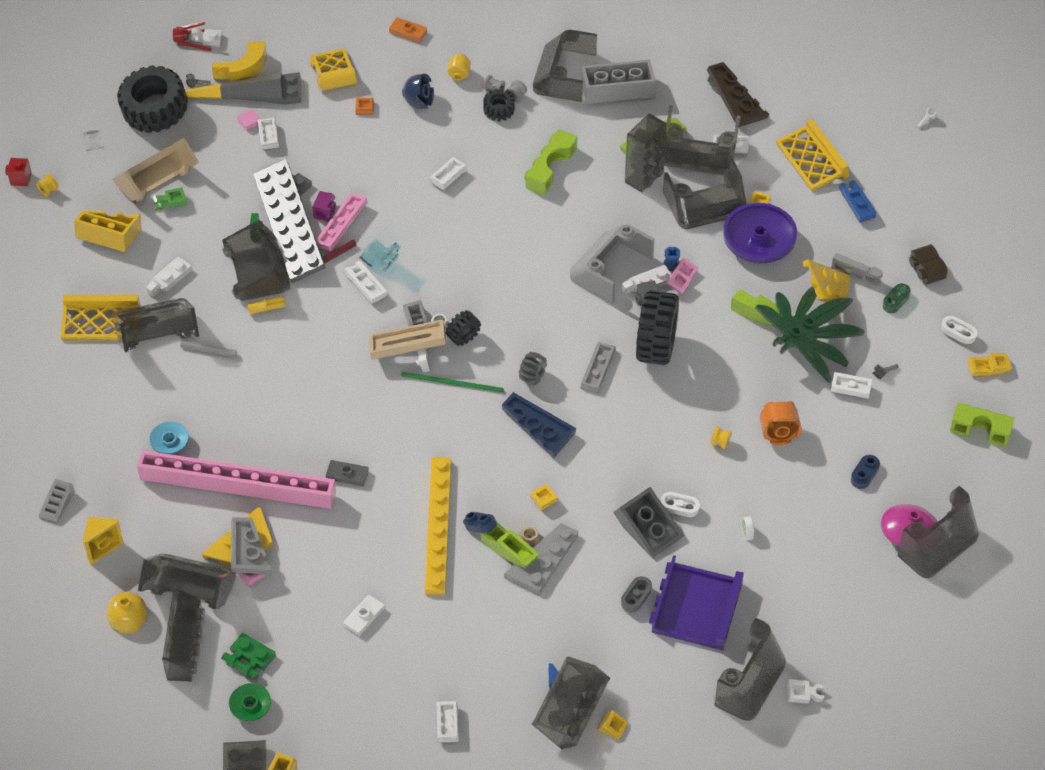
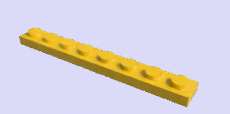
[425,457,451,595]

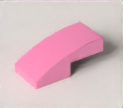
[666,257,698,294]

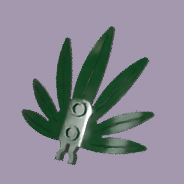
[755,286,864,383]

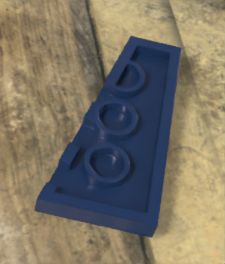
[502,392,576,458]

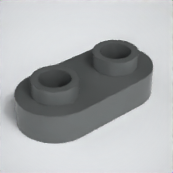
[621,576,652,613]

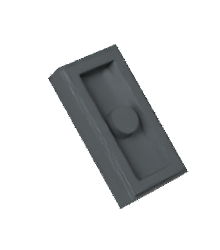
[325,460,369,487]

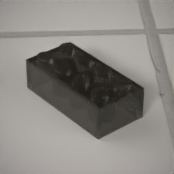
[625,113,667,193]

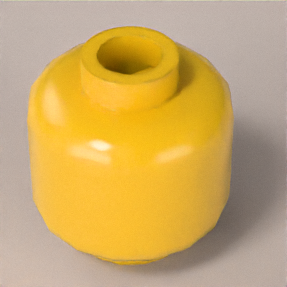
[447,54,471,81]

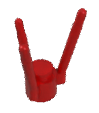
[172,22,212,51]

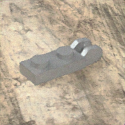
[831,253,883,287]

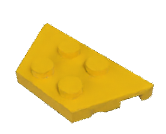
[802,259,850,302]
[202,507,273,565]

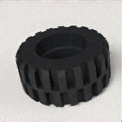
[117,65,188,133]
[636,290,679,365]

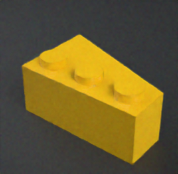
[74,210,142,252]

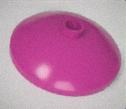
[881,504,941,551]

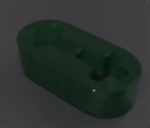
[883,283,911,313]

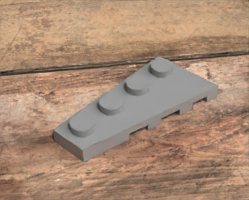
[504,523,578,595]

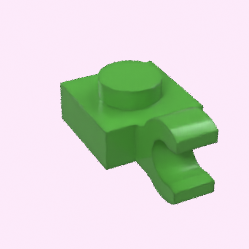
[154,187,187,210]

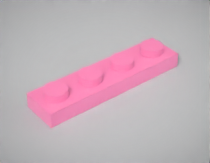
[316,193,368,252]

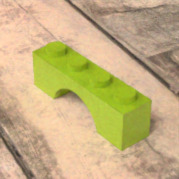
[524,129,578,196]

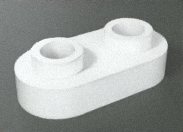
[941,316,977,344]
[661,492,700,517]

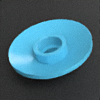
[149,422,189,454]

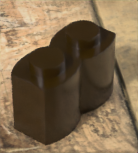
[909,244,948,285]

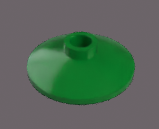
[229,683,271,721]

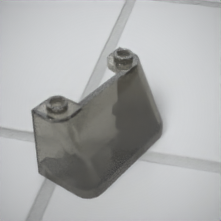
[222,220,290,301]
[897,486,979,578]
[714,617,786,721]

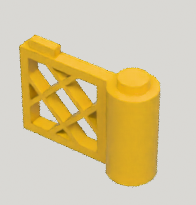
[309,48,357,91]

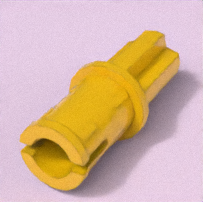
[247,296,285,315]

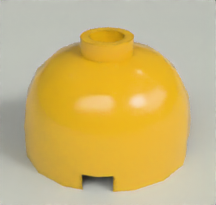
[107,592,148,634]

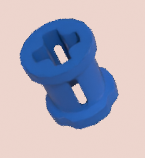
[663,247,680,271]

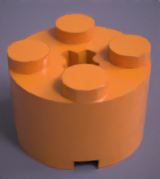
[760,401,802,445]

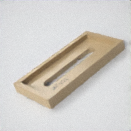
[369,320,446,360]

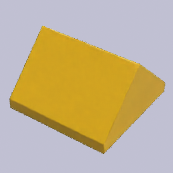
[82,517,124,565]

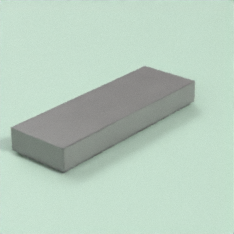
[580,342,616,394]

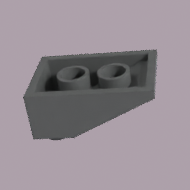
[613,487,684,558]

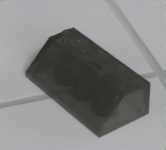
[162,588,205,682]
[532,656,610,749]

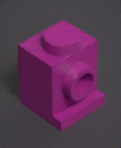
[312,191,336,222]

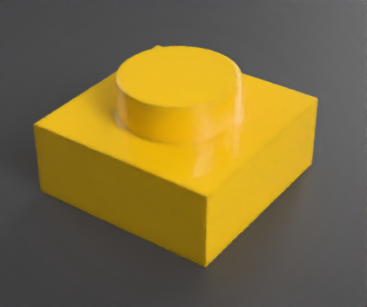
[748,191,771,204]
[530,484,558,511]

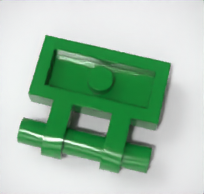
[221,632,276,679]

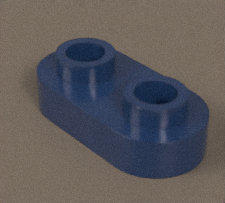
[851,455,880,489]
[463,512,498,533]

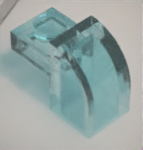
[359,239,401,272]

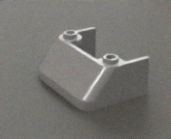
[570,225,655,304]

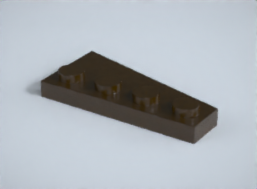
[707,62,770,127]

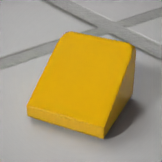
[597,710,628,740]

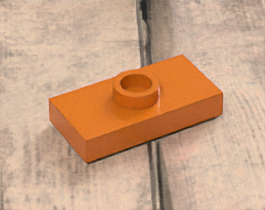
[389,17,427,43]

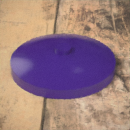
[723,203,797,263]

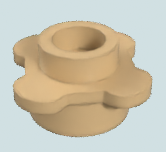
[519,527,541,545]

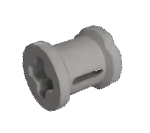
[483,75,506,92]

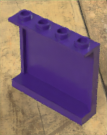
[649,555,744,651]

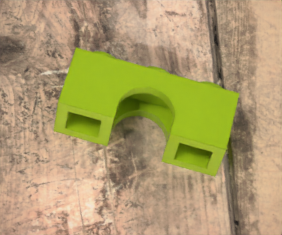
[950,403,1015,447]

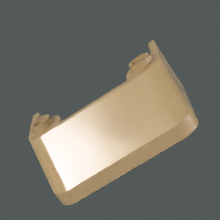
[113,137,199,202]

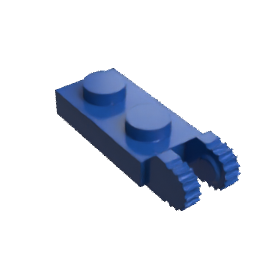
[839,180,877,223]

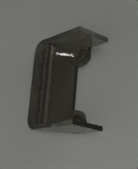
[533,29,597,102]
[661,105,740,175]
[663,156,747,229]
[112,298,200,353]
[138,553,237,609]

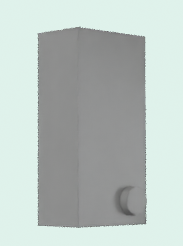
[581,59,656,104]

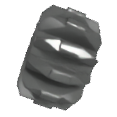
[518,351,547,385]

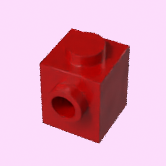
[5,158,32,186]

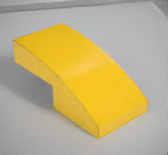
[967,353,1012,376]

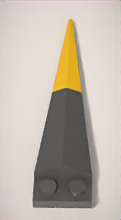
[160,72,302,105]

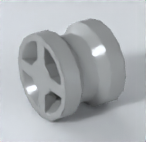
[506,80,527,102]

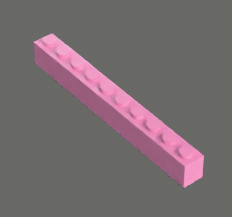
[137,450,336,509]

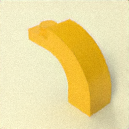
[212,41,266,82]

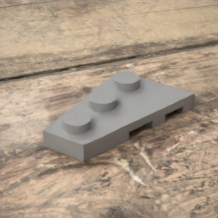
[231,517,272,575]

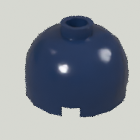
[402,73,434,109]

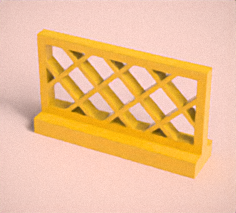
[776,119,849,192]
[60,295,141,340]

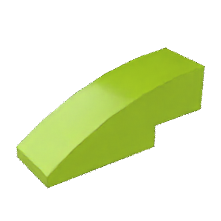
[731,289,780,326]
[481,522,539,568]

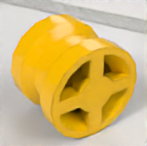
[36,174,59,197]
[711,426,732,450]

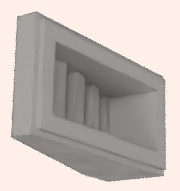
[403,300,428,339]
[39,479,75,523]

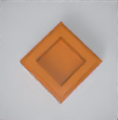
[355,97,374,115]

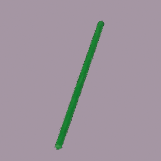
[401,372,504,392]

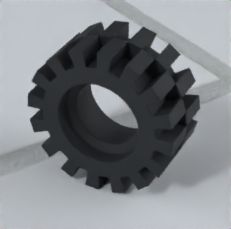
[483,89,515,121]
[445,310,481,346]

